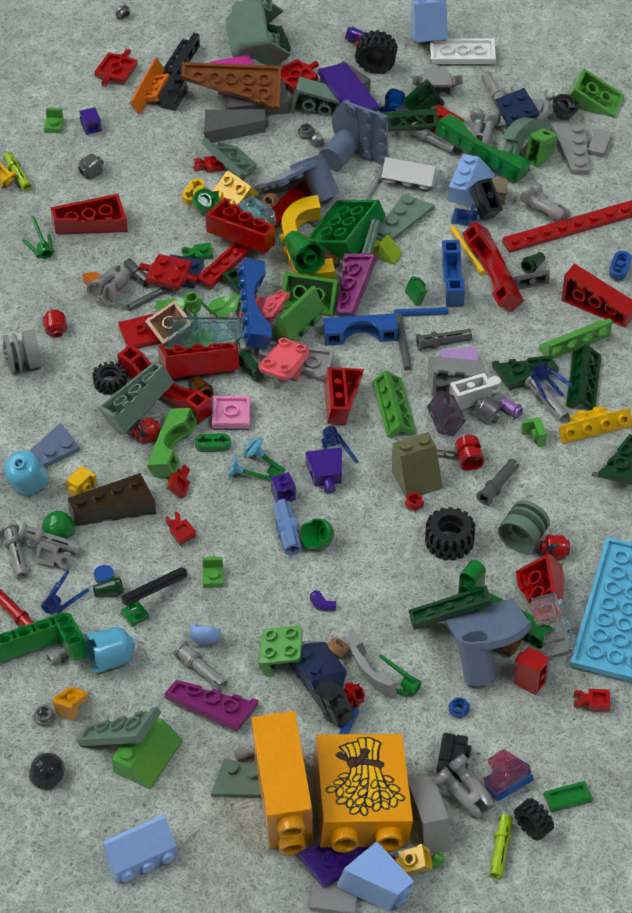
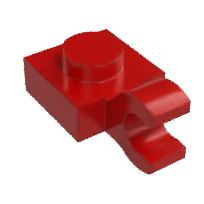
[193,156,224,173]
[167,464,190,499]

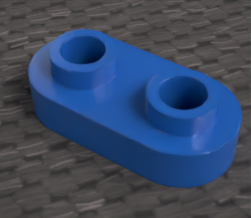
[609,251,632,280]

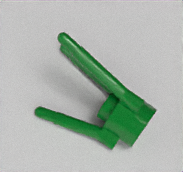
[22,215,55,259]
[379,654,422,697]

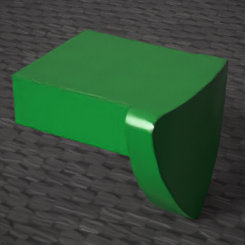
[405,276,427,306]

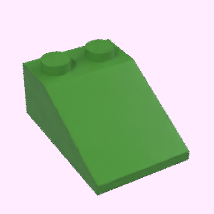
[568,68,624,117]

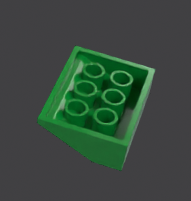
[308,200,386,259]

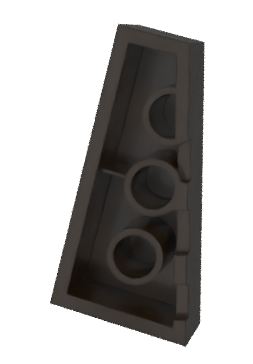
[67,473,156,526]

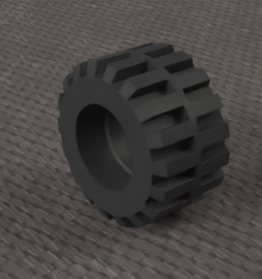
[355,30,398,74]
[425,507,475,560]

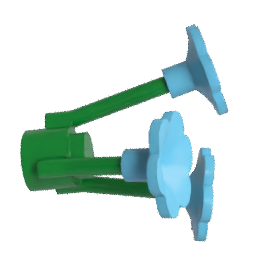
[228,437,286,482]

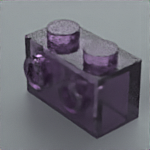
[427,391,466,437]

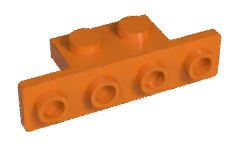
[130,58,170,114]

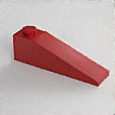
[516,553,565,626]

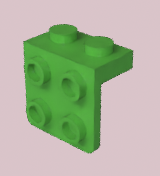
[258,625,303,677]

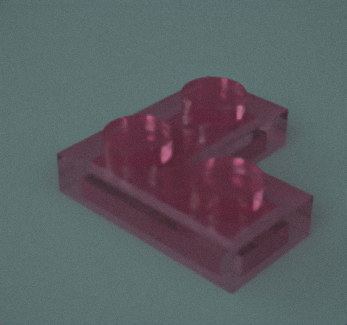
[483,749,532,794]

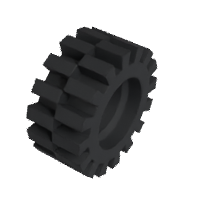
[93,361,127,395]
[513,798,554,841]

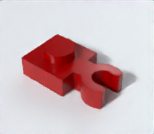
[165,511,197,545]
[573,688,610,712]

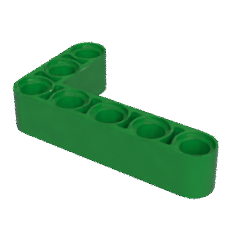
[458,560,553,649]
[0,612,87,663]

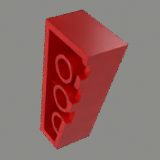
[50,194,128,234]
[206,198,275,253]
[561,263,632,328]
[158,342,239,380]

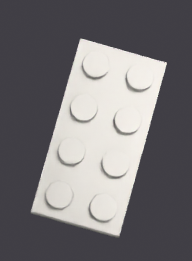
[430,38,496,64]

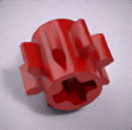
[344,682,365,708]

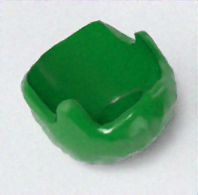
[192,188,220,215]
[42,511,76,539]
[300,518,334,550]

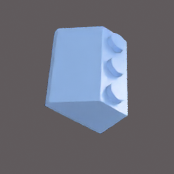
[448,154,495,207]
[103,814,178,884]

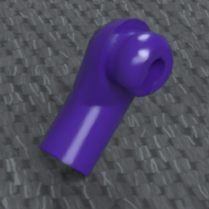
[310,590,336,611]

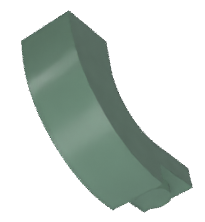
[502,117,551,155]

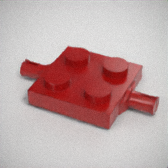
[94,48,138,87]
[281,59,319,93]
[139,254,199,291]

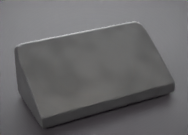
[513,270,550,290]

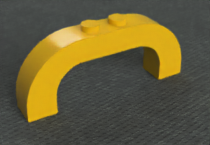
[280,195,336,279]

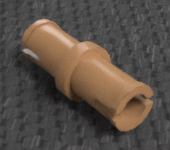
[263,193,279,207]

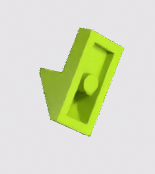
[372,234,403,265]

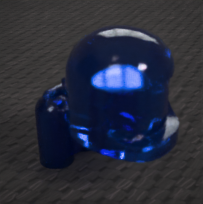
[379,88,406,113]

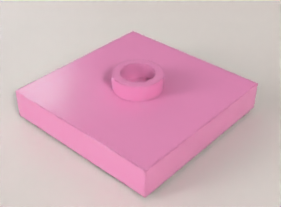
[212,396,251,429]

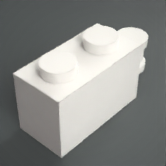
[449,373,501,411]

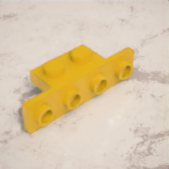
[559,406,632,444]

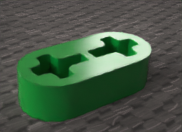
[195,433,231,452]

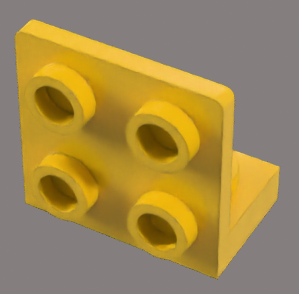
[212,170,260,206]

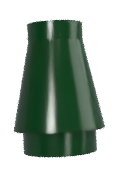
[521,252,545,273]
[93,576,124,597]

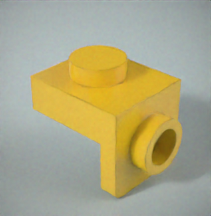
[0,162,16,188]

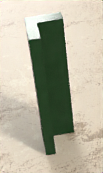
[381,108,439,132]
[566,343,601,410]
[408,585,493,630]

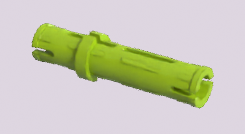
[3,151,32,192]
[489,814,513,880]

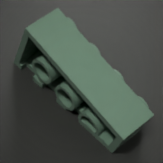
[289,77,341,116]
[98,361,174,433]

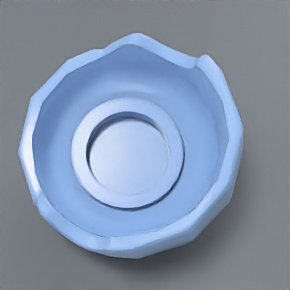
[190,623,221,646]

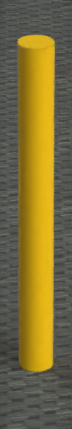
[450,225,486,276]

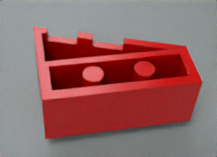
[324,367,364,425]

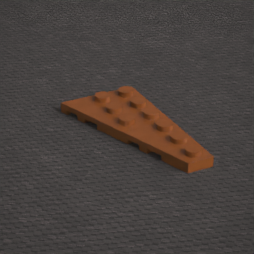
[181,62,281,111]

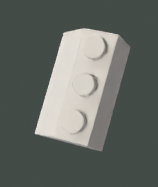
[382,157,440,190]

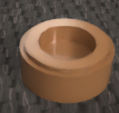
[328,637,349,657]

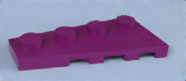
[337,254,377,316]
[165,680,259,732]

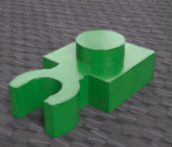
[182,242,213,260]

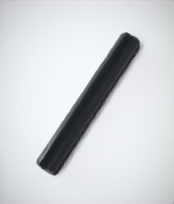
[121,567,188,606]

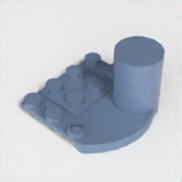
[319,99,389,171]
[254,154,340,202]
[444,598,531,686]

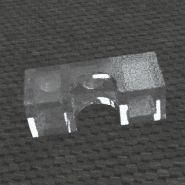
[531,593,577,660]

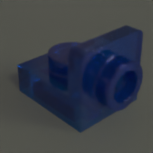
[451,204,478,227]

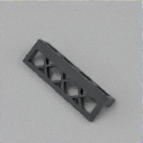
[163,33,200,76]

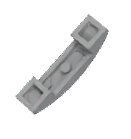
[349,628,397,697]

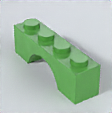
[147,408,197,478]

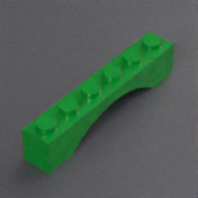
[435,114,531,183]

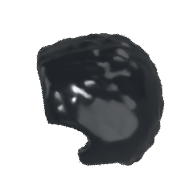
[552,94,579,119]
[29,753,65,790]

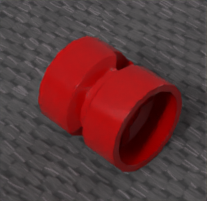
[455,435,485,471]

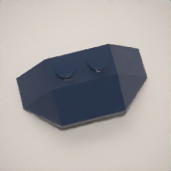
[289,641,347,707]

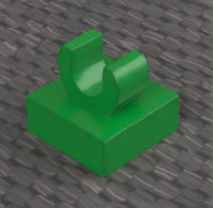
[121,601,149,627]

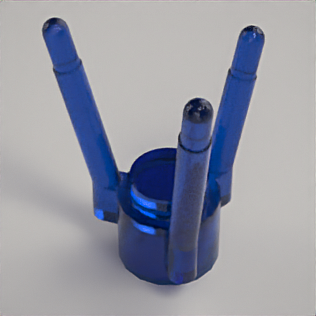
[531,362,573,400]
[321,426,359,463]
[41,570,89,615]

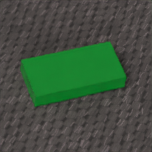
[544,781,592,813]

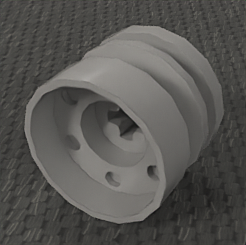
[2,329,42,373]

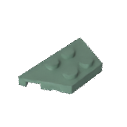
[201,138,257,179]

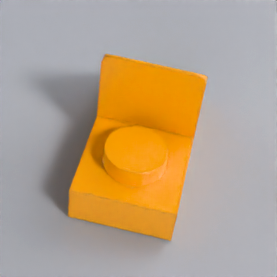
[52,686,89,721]

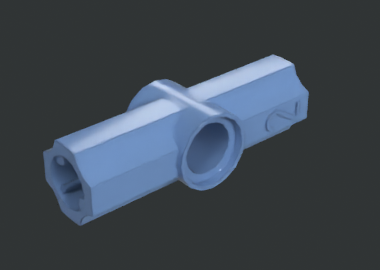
[273,499,301,555]

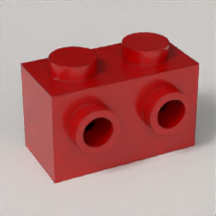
[514,646,550,695]

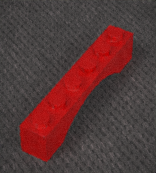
[463,221,524,312]
[117,344,212,424]

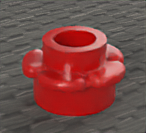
[405,492,424,511]

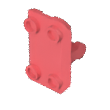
[239,290,290,324]
[258,338,309,381]

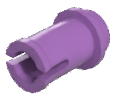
[500,397,523,418]

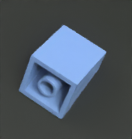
[410,0,448,43]
[337,842,414,911]

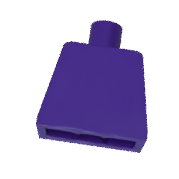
[305,447,342,493]

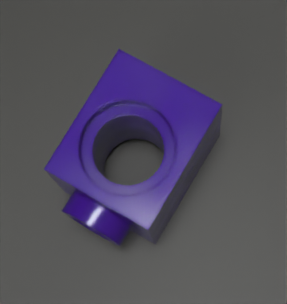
[79,107,102,135]
[271,472,296,502]

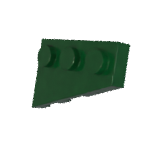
[492,356,559,390]
[598,434,632,485]

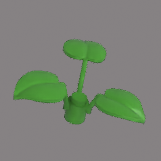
[155,292,239,348]

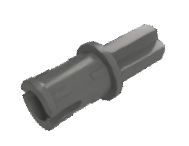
[123,258,149,287]

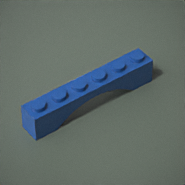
[237,257,272,349]

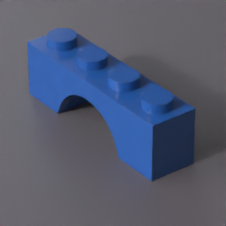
[441,240,465,306]
[323,313,398,346]

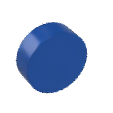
[94,565,114,584]

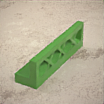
[539,318,612,359]
[373,370,416,438]

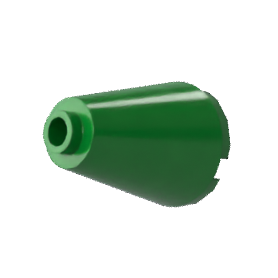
[284,231,327,274]

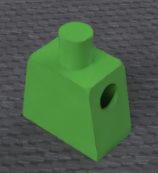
[525,128,558,168]

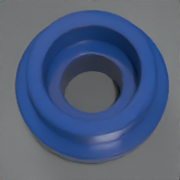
[449,697,470,718]

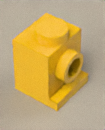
[66,466,97,496]
[396,844,433,875]

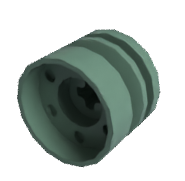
[498,500,550,553]

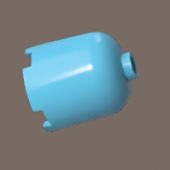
[4,451,48,496]
[84,627,135,674]

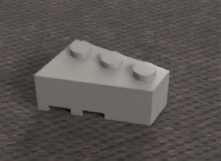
[427,356,488,397]
[408,776,453,855]

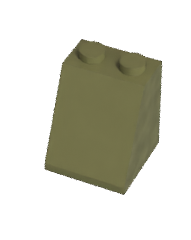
[392,432,442,498]

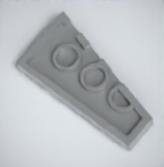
[551,125,589,175]
[258,341,334,381]

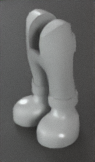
[470,108,501,145]
[520,182,570,221]
[86,265,131,305]
[433,753,495,819]

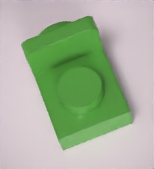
[44,108,64,133]
[521,417,547,447]
[203,556,223,588]

